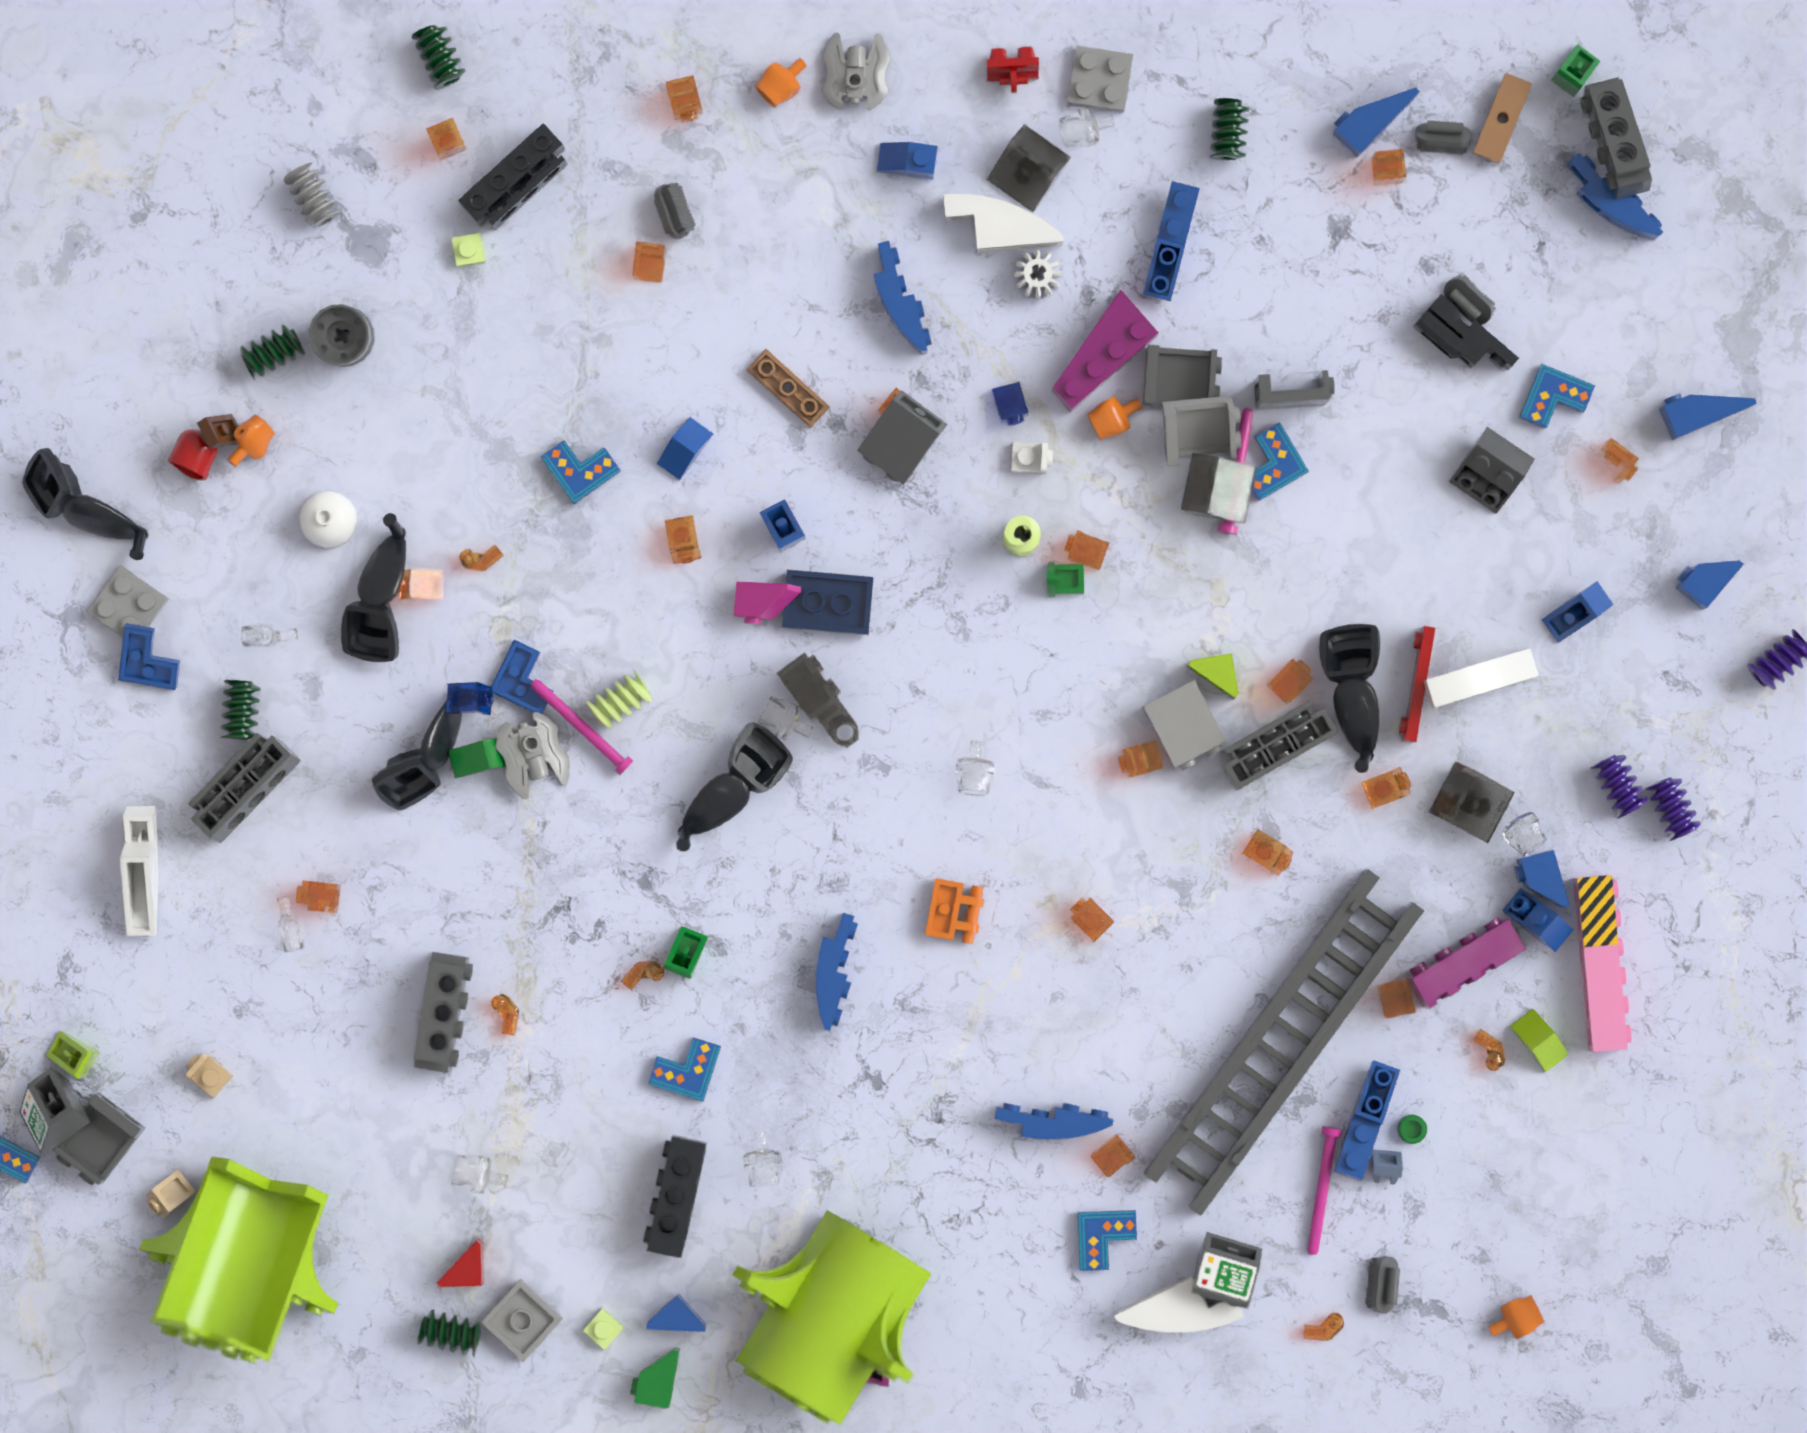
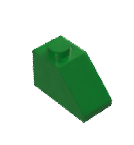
[630,1347,680,1409]

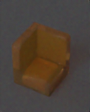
[632,241,666,283]
[1377,979,1416,1018]
[1089,1134,1136,1177]

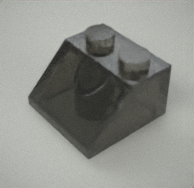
[986,124,1071,212]
[1181,453,1257,524]
[1428,761,1515,843]

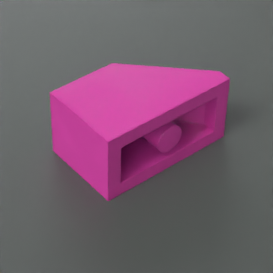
[734,581,801,625]

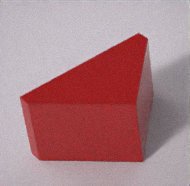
[436,1239,484,1287]

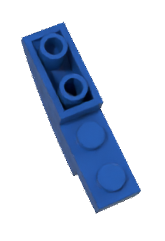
[1566,153,1663,240]
[1143,181,1200,301]
[873,241,932,355]
[816,913,858,1031]
[1334,1060,1400,1182]
[994,1103,1114,1140]

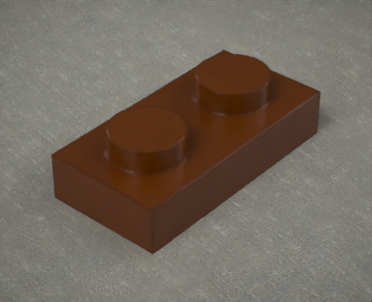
[197,414,238,448]

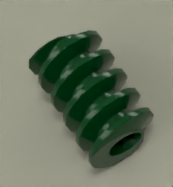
[411,25,466,90]
[1209,98,1250,160]
[240,324,306,380]
[220,680,261,740]
[417,1309,481,1357]

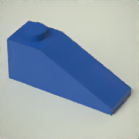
[1333,87,1420,158]
[1659,393,1757,440]

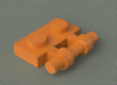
[925,878,984,944]

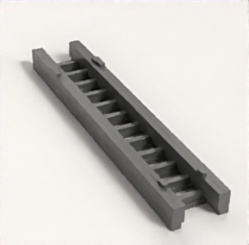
[1143,869,1425,1216]

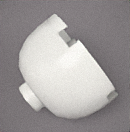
[299,491,358,549]

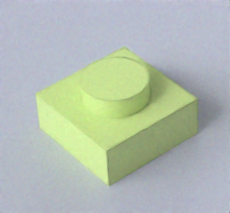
[452,233,486,268]
[583,1308,624,1350]

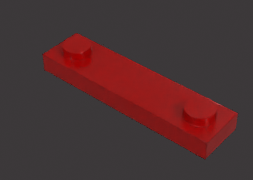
[1398,626,1436,743]

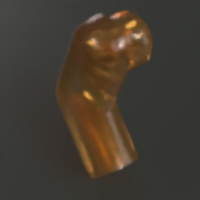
[459,545,504,571]
[621,961,665,990]
[491,994,519,1036]
[1473,1028,1506,1071]
[1303,1313,1344,1341]

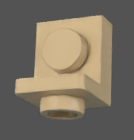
[184,1053,233,1098]
[146,1170,196,1218]

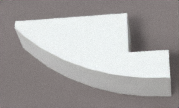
[943,194,1064,253]
[1423,648,1539,709]
[120,806,158,936]
[1113,1275,1244,1333]

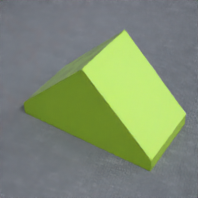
[1186,653,1239,699]
[1510,1009,1569,1072]
[46,1030,100,1079]

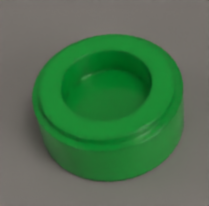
[1397,1114,1427,1144]

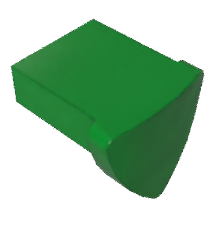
[1046,562,1084,597]

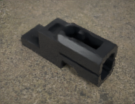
[1413,294,1519,370]

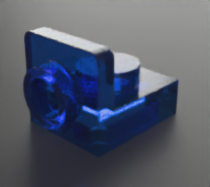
[992,381,1029,426]
[446,682,494,715]

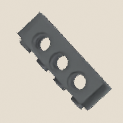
[1580,77,1652,199]
[1221,700,1339,791]
[188,733,301,844]
[414,952,473,1073]

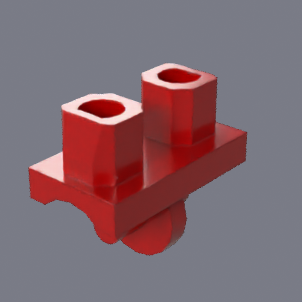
[987,47,1039,93]

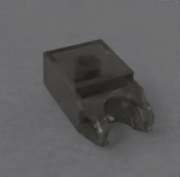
[777,652,859,748]

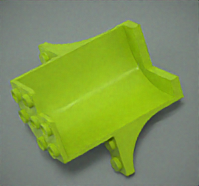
[139,1157,338,1364]
[732,1210,932,1425]

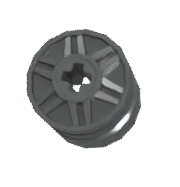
[309,304,375,367]

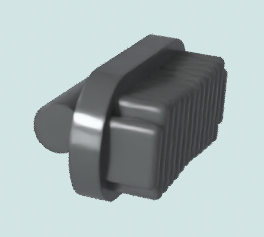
[1415,120,1472,155]
[654,183,696,239]
[1444,274,1496,325]
[1365,1256,1400,1314]

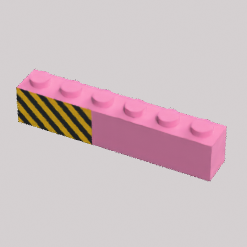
[1573,875,1632,1052]

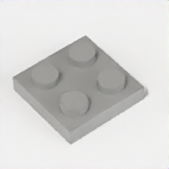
[1067,45,1133,112]
[87,565,169,637]
[481,1279,563,1362]

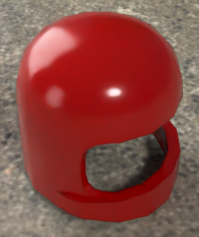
[167,429,218,481]

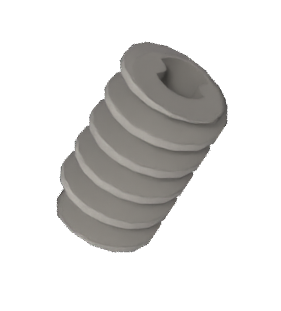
[283,162,341,228]

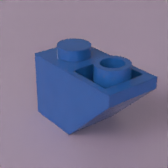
[1502,888,1573,952]

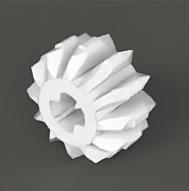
[1013,250,1062,300]

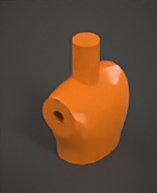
[755,58,807,108]
[1087,396,1143,441]
[227,414,275,467]
[1488,1295,1545,1339]

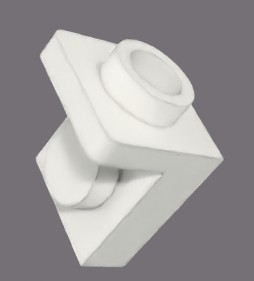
[1011,442,1053,474]

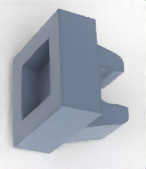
[1371,1149,1403,1184]

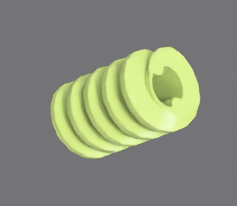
[1003,516,1041,556]
[586,670,652,729]

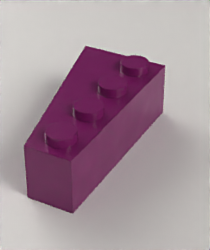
[1052,290,1159,412]
[1406,917,1526,1009]

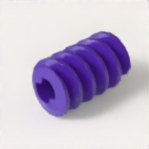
[1747,629,1807,690]
[1590,754,1648,819]
[1645,777,1701,841]

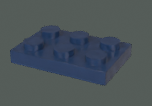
[782,569,874,635]

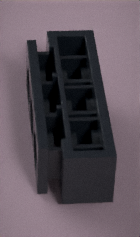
[458,123,568,231]
[643,1135,707,1258]

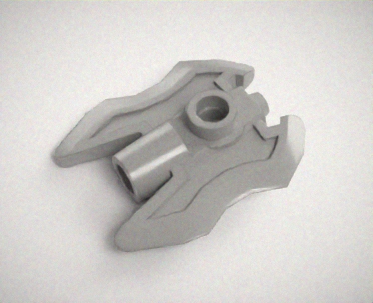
[821,33,890,110]
[495,712,570,800]

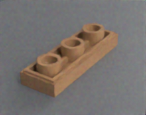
[1472,73,1532,164]
[747,349,830,429]

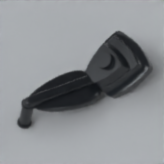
[22,448,148,560]
[341,513,406,662]
[1319,624,1381,773]
[371,686,487,810]
[676,722,793,852]

